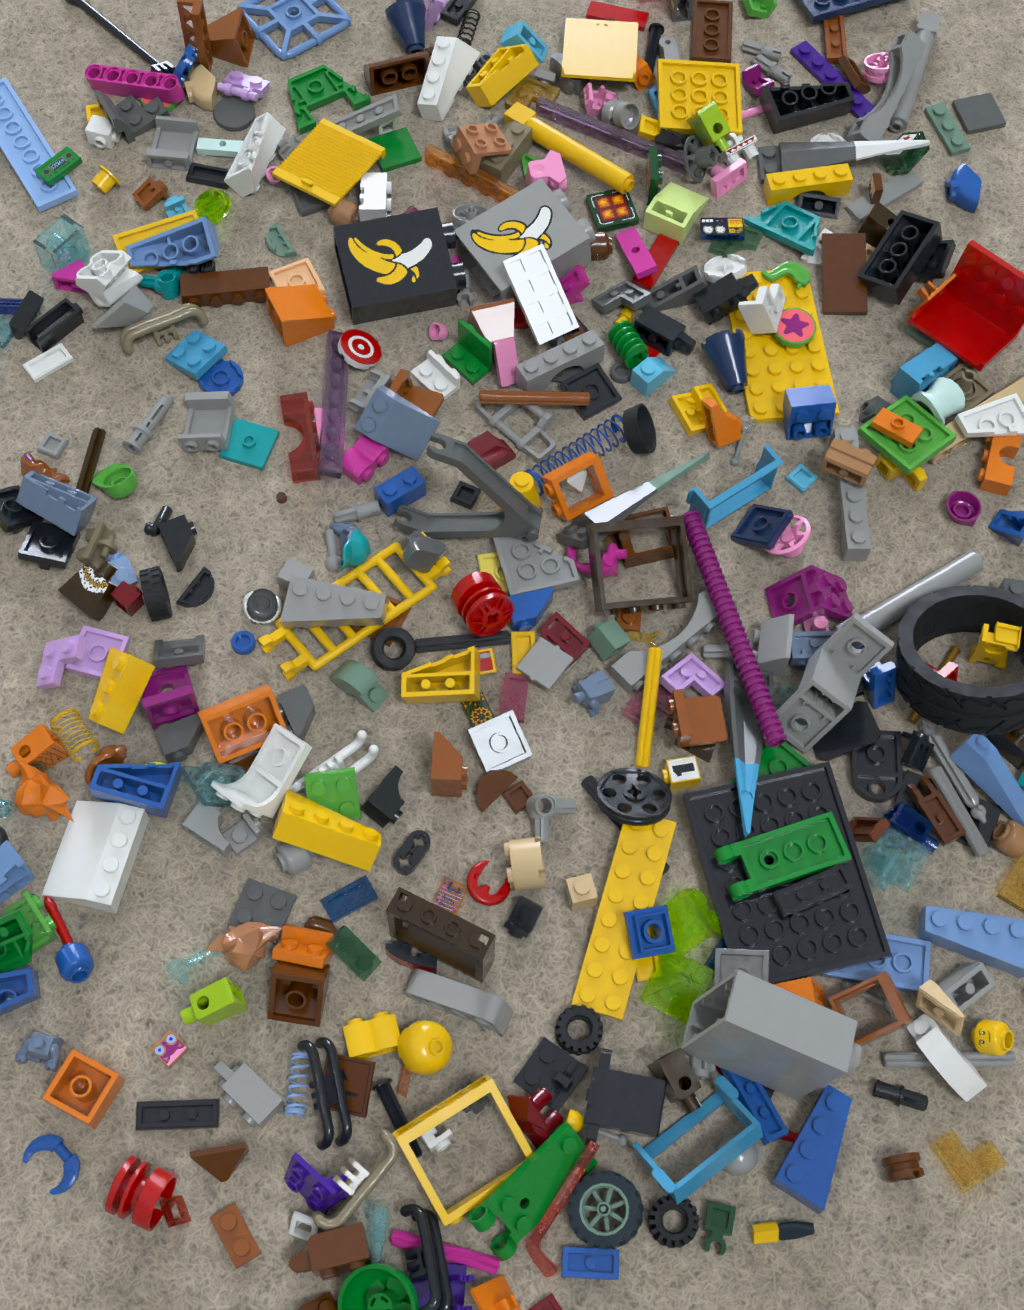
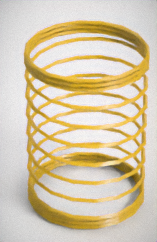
[50,708,99,762]

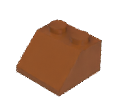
[431,731,468,797]

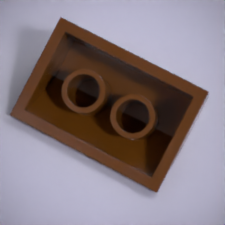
[363,51,429,96]

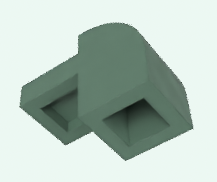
[330,660,390,712]

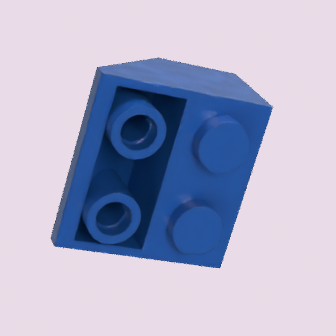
[783,384,837,440]

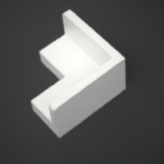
[738,283,786,334]

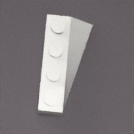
[417,36,481,121]
[224,112,286,197]

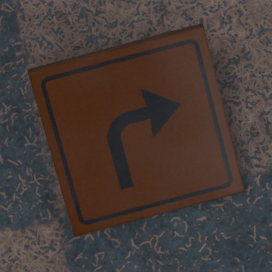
[323,1054,376,1118]

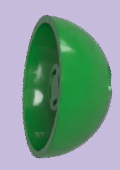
[338,1264,419,1310]

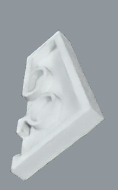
[955,393,1024,437]

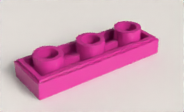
[615,226,658,279]

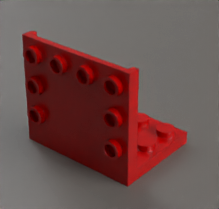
[907,240,1024,372]

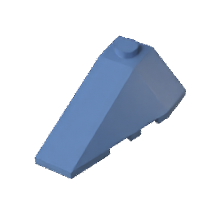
[949,734,1024,827]

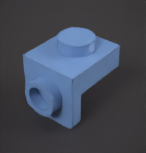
[108,552,138,586]

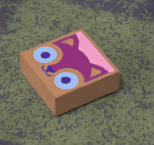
[150,1030,189,1069]

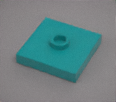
[219,418,280,471]

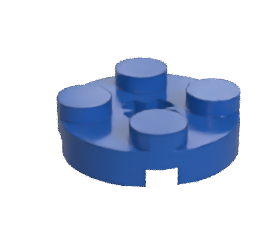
[173,44,198,86]

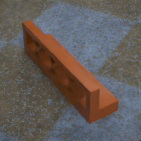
[177,0,213,73]

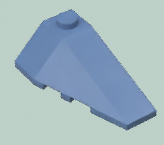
[125,216,220,268]

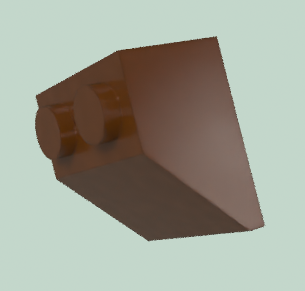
[267,960,330,1027]

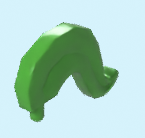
[761,262,810,289]

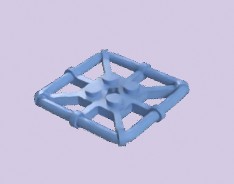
[237,0,352,61]

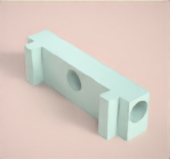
[196,138,244,157]

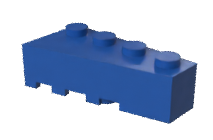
[771,1084,852,1214]

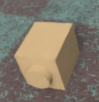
[564,873,598,912]

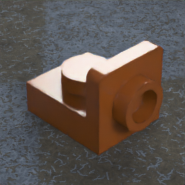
[132,176,170,211]

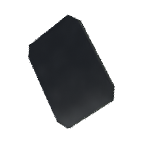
[813,701,882,761]

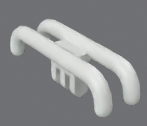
[289,730,379,798]

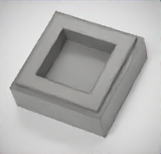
[37,431,69,460]

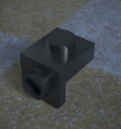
[504,895,544,939]

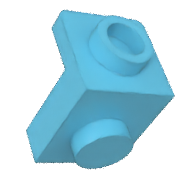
[163,195,189,218]

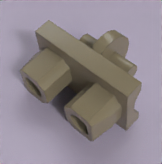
[76,522,118,570]

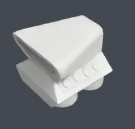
[76,250,143,307]

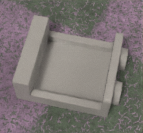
[146,116,200,171]
[177,391,236,452]

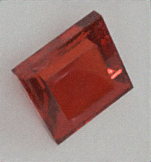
[159,1195,191,1228]

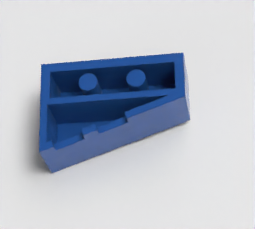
[89,762,183,818]

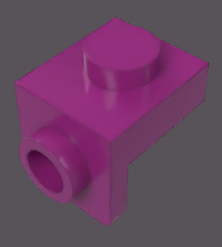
[742,64,775,97]

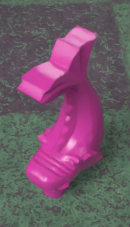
[567,543,627,578]

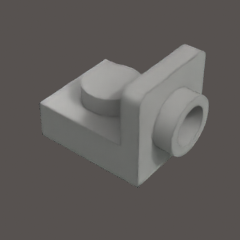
[222,813,263,856]

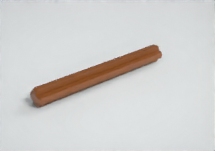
[478,390,590,406]

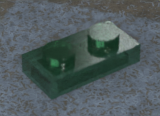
[325,925,382,981]

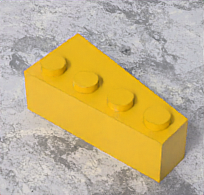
[272,790,382,872]

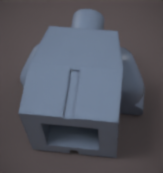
[571,670,616,718]
[15,1031,64,1072]

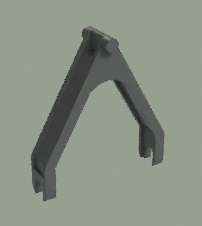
[393,433,543,541]

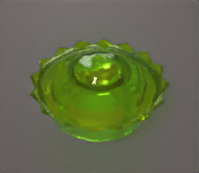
[194,189,232,225]

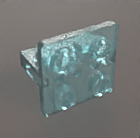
[180,762,245,808]
[863,826,931,892]

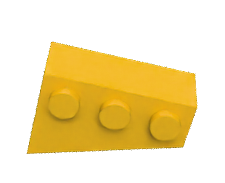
[466,44,539,108]
[88,647,155,734]

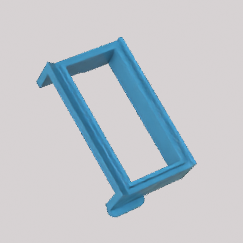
[686,444,784,529]
[632,1076,763,1205]

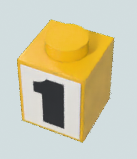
[661,756,701,791]

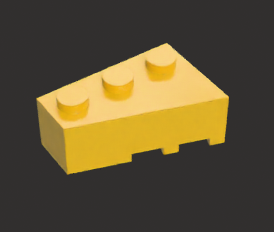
[401,646,480,704]

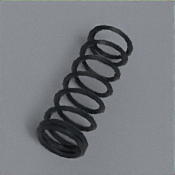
[457,9,480,46]

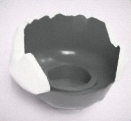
[243,589,282,625]

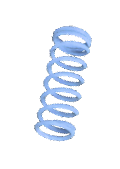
[284,1052,310,1117]

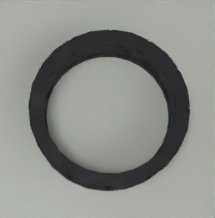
[895,585,1024,735]

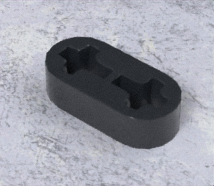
[393,830,431,875]

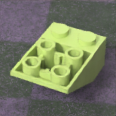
[643,182,709,244]

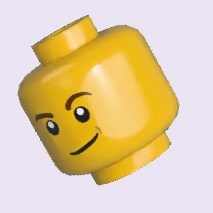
[971,1019,1014,1057]

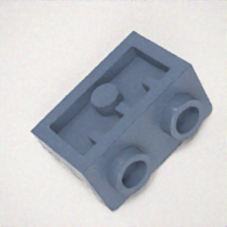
[788,631,836,670]

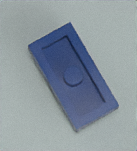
[562,1247,619,1280]

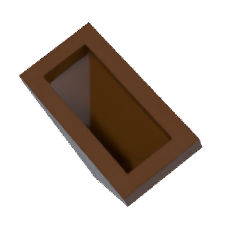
[190,1142,249,1182]

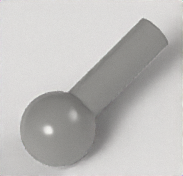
[324,529,343,573]

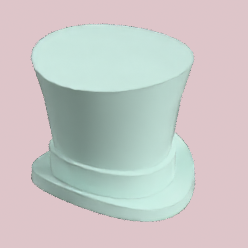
[911,377,965,425]

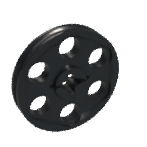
[595,768,672,826]

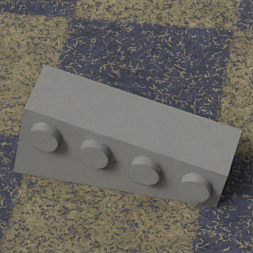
[280,576,389,629]

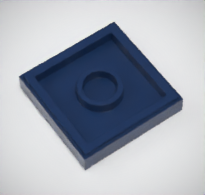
[730,504,794,550]

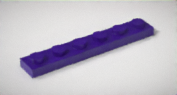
[790,41,874,119]

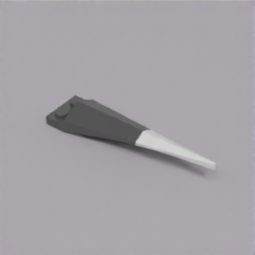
[757,140,930,184]

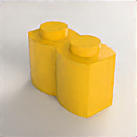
[343,1011,400,1059]

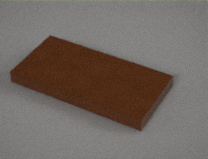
[690,0,733,63]
[821,233,868,315]

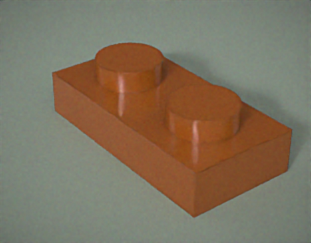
[210,1203,262,1269]

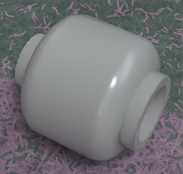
[275,843,315,875]

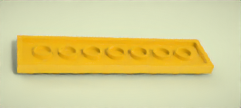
[571,810,677,1021]

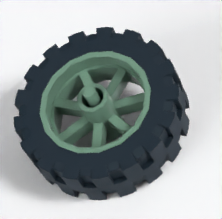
[567,1171,644,1249]

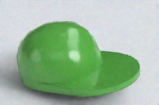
[92,463,138,499]

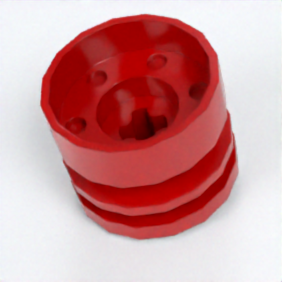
[451,572,514,637]
[105,1155,177,1231]

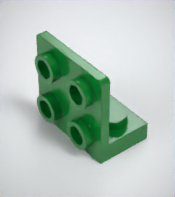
[442,319,492,386]

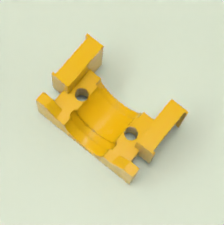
[968,621,1022,671]

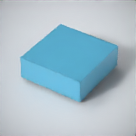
[785,463,818,494]

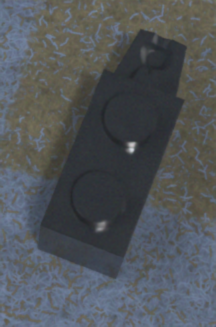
[693,272,759,325]
[634,306,696,357]

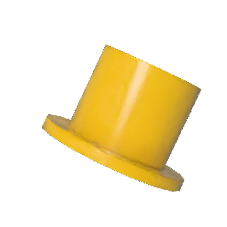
[91,165,121,195]

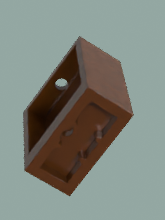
[614,506,674,569]

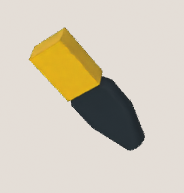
[752,1221,815,1244]

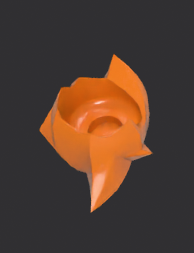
[14,762,74,822]

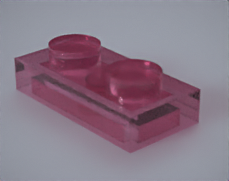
[500,672,529,723]

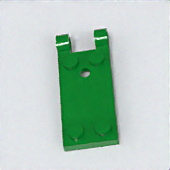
[713,811,852,901]
[468,1122,598,1261]

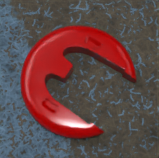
[467,860,510,906]

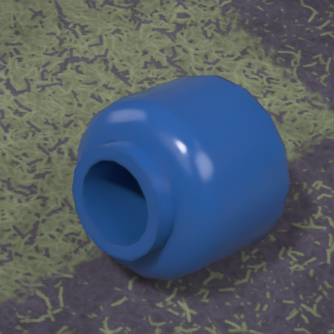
[55,942,94,983]

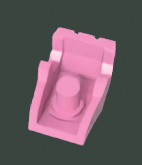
[583,83,617,116]

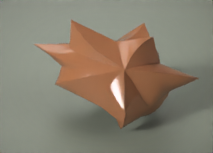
[205,922,283,972]

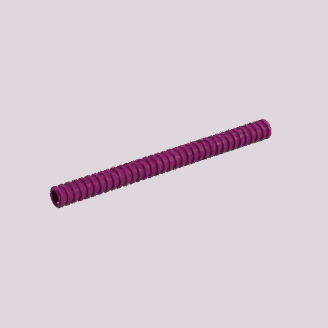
[682,510,787,747]

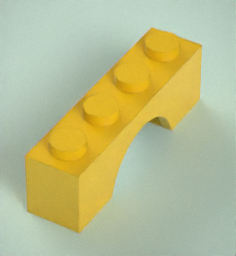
[762,163,853,206]

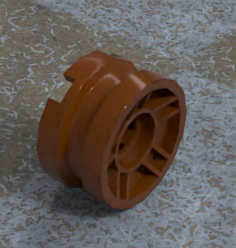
[881,1152,925,1183]

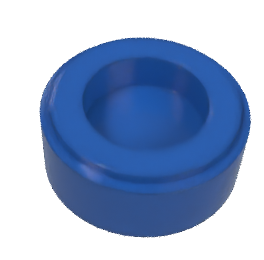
[231,631,256,655]

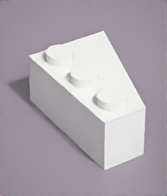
[359,172,392,221]

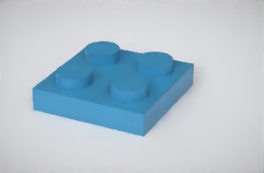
[164,329,228,380]

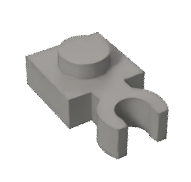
[443,123,463,147]

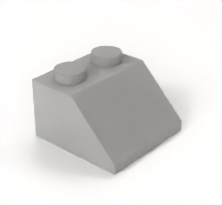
[752,614,794,678]

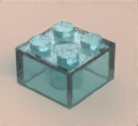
[33,214,91,274]

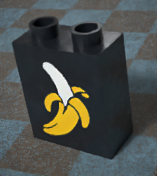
[333,207,466,325]

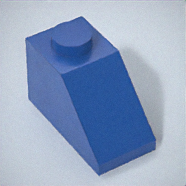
[508,587,553,632]

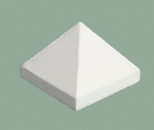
[562,470,587,492]
[288,1211,319,1241]

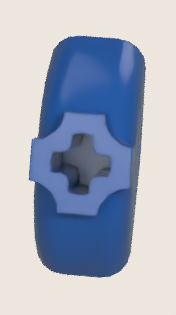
[944,163,982,213]

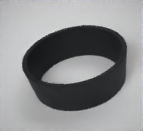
[622,403,656,454]

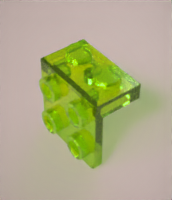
[650,888,721,960]

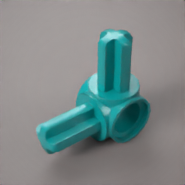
[137,265,185,300]

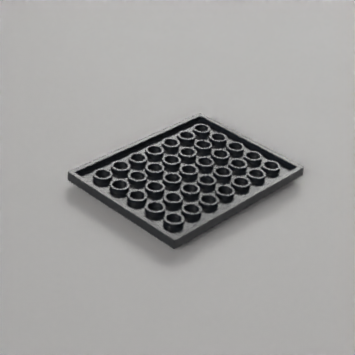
[682,761,892,984]

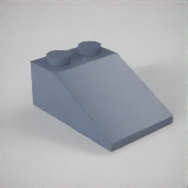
[354,385,441,461]

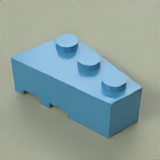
[890,343,958,399]

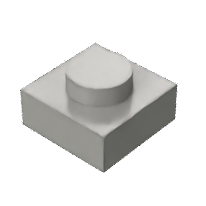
[534,68,559,87]

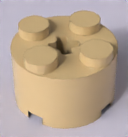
[504,836,547,892]

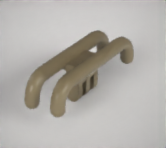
[120,303,209,354]
[312,1129,399,1231]

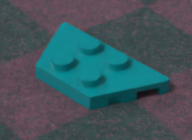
[744,201,820,256]

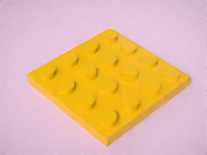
[657,59,743,136]

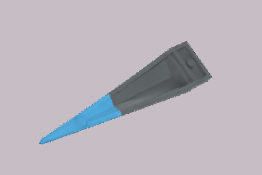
[723,660,774,838]

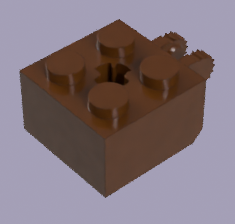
[288,1222,372,1281]

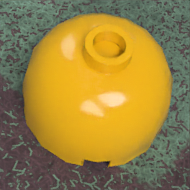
[398,1020,453,1075]

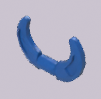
[23,1134,80,1195]

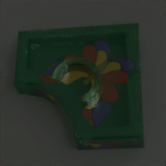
[708,218,764,258]

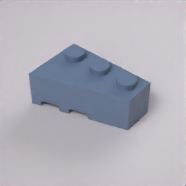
[16,470,98,536]

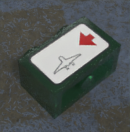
[880,131,930,175]

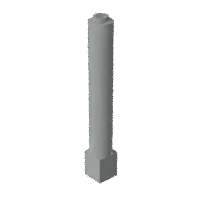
[888,10,942,132]
[833,551,983,648]

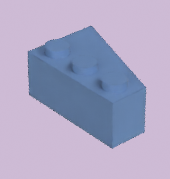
[0,840,36,904]

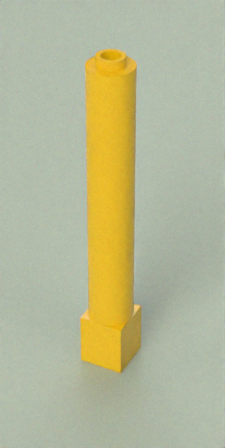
[504,102,635,194]

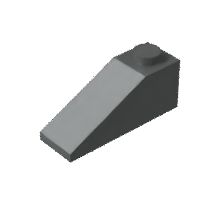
[643,265,709,311]

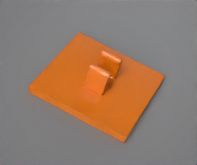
[907,273,957,317]
[469,1274,521,1310]

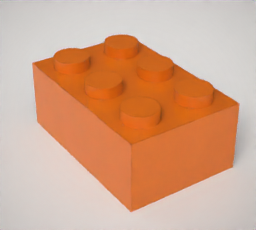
[197,684,287,764]

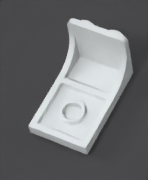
[210,723,312,818]

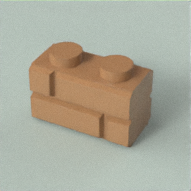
[820,438,877,487]

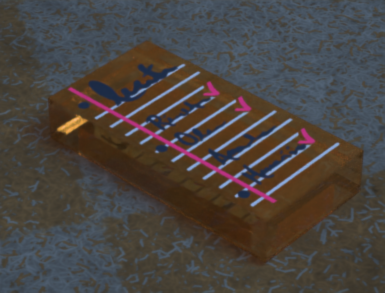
[433,877,468,915]

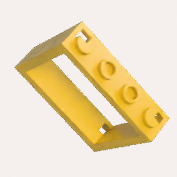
[392,1074,533,1226]

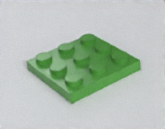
[858,395,957,476]

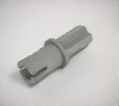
[741,39,783,62]
[753,54,792,85]
[334,499,381,523]

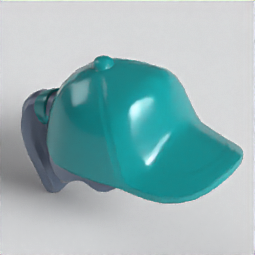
[330,523,372,571]

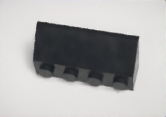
[857,210,943,305]

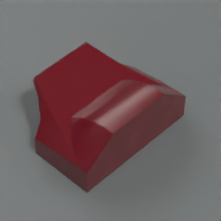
[468,431,516,470]

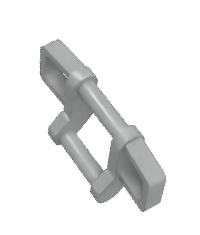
[475,389,556,463]

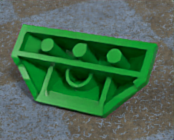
[0,909,33,973]

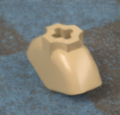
[184,64,218,112]

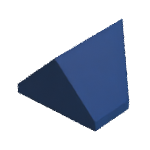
[988,509,1024,546]

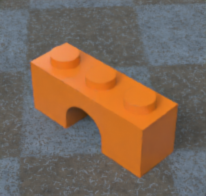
[977,435,1022,496]

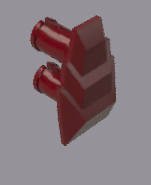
[507,1087,563,1149]

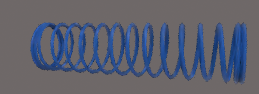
[524,414,626,496]

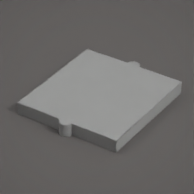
[516,637,574,691]

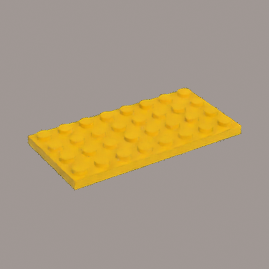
[728,268,840,424]

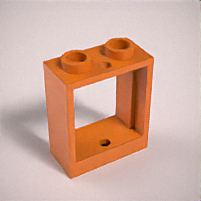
[542,451,614,522]

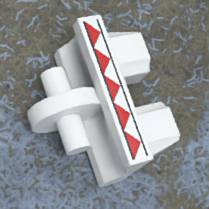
[718,132,759,166]

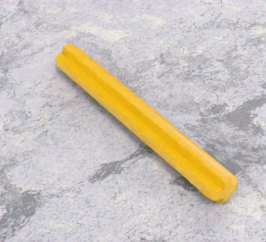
[635,647,663,768]

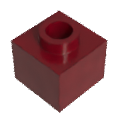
[110,581,145,617]

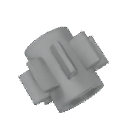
[278,135,301,160]
[685,1055,716,1080]

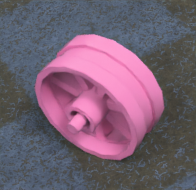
[863,52,889,84]

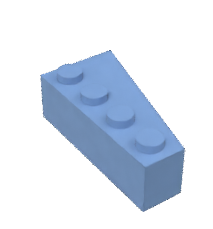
[918,906,1024,978]

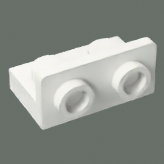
[410,350,461,400]

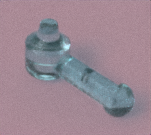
[166,947,220,985]

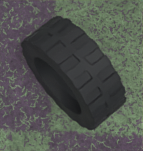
[139,566,172,622]

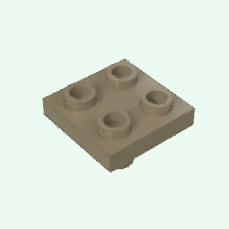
[943,362,995,415]

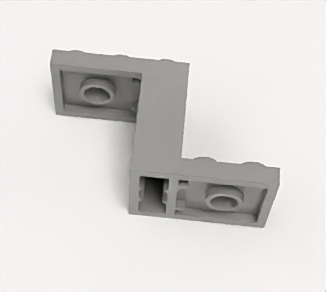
[775,613,894,754]

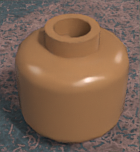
[328,198,360,226]
[993,820,1024,858]

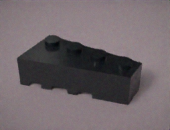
[759,82,855,134]

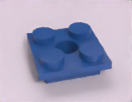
[623,905,676,960]

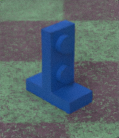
[856,645,897,710]

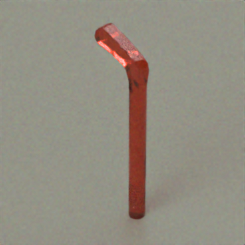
[525,1140,600,1277]

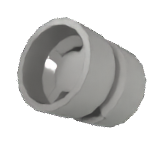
[601,99,641,130]

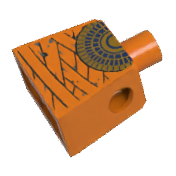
[5,723,70,778]

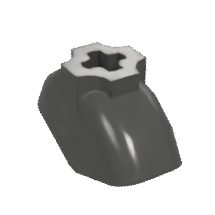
[401,530,446,572]

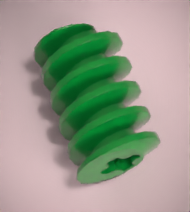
[608,320,649,369]

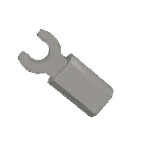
[457,269,473,307]

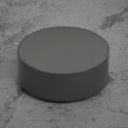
[610,362,632,384]

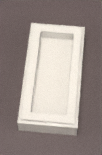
[23,343,74,383]

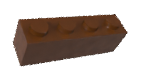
[180,266,271,308]

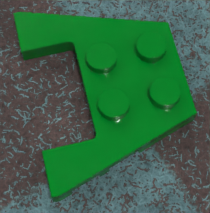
[287,64,371,135]

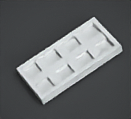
[501,244,579,346]

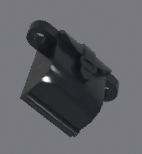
[584,1048,667,1148]

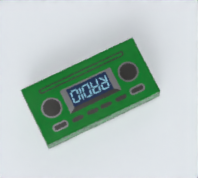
[35,146,83,187]

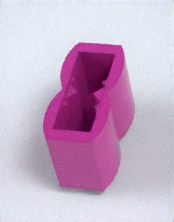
[337,434,390,486]

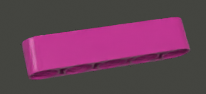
[84,64,185,103]

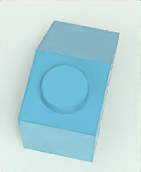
[500,20,549,63]
[630,357,677,397]

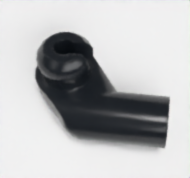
[144,506,173,537]

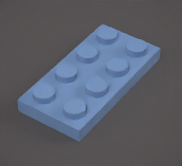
[821,934,931,994]

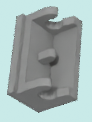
[347,369,391,416]

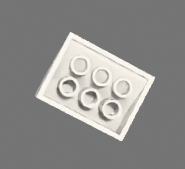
[42,800,149,914]

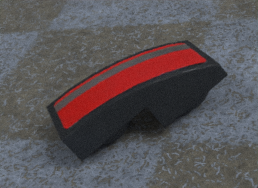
[385,940,438,974]

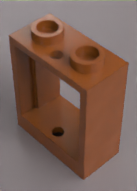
[827,971,913,1047]

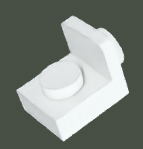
[420,1127,453,1153]

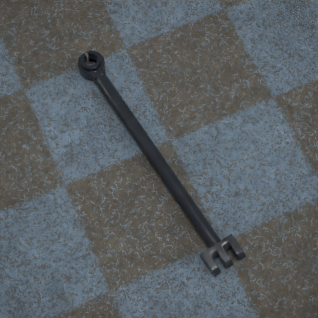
[66,0,175,74]

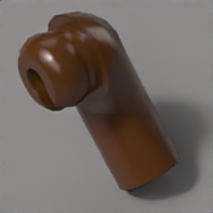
[304,915,342,945]

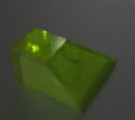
[640,953,715,1024]

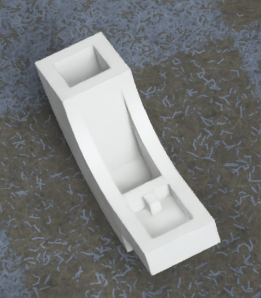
[907,1013,988,1102]

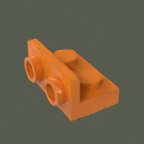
[272,924,334,969]

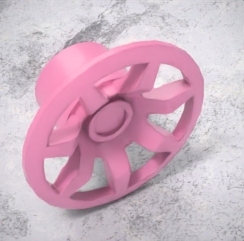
[765,515,811,558]

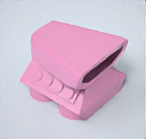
[525,150,567,193]

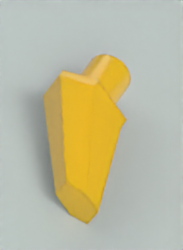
[614,306,634,325]

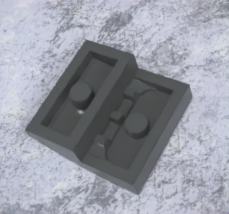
[94,90,136,144]

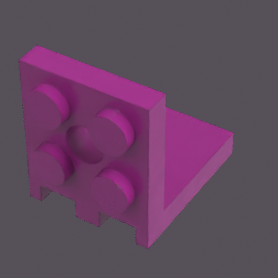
[765,565,853,627]
[141,665,200,731]

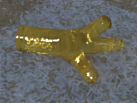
[628,631,661,647]

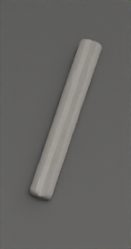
[929,766,990,857]

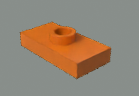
[870,407,923,448]

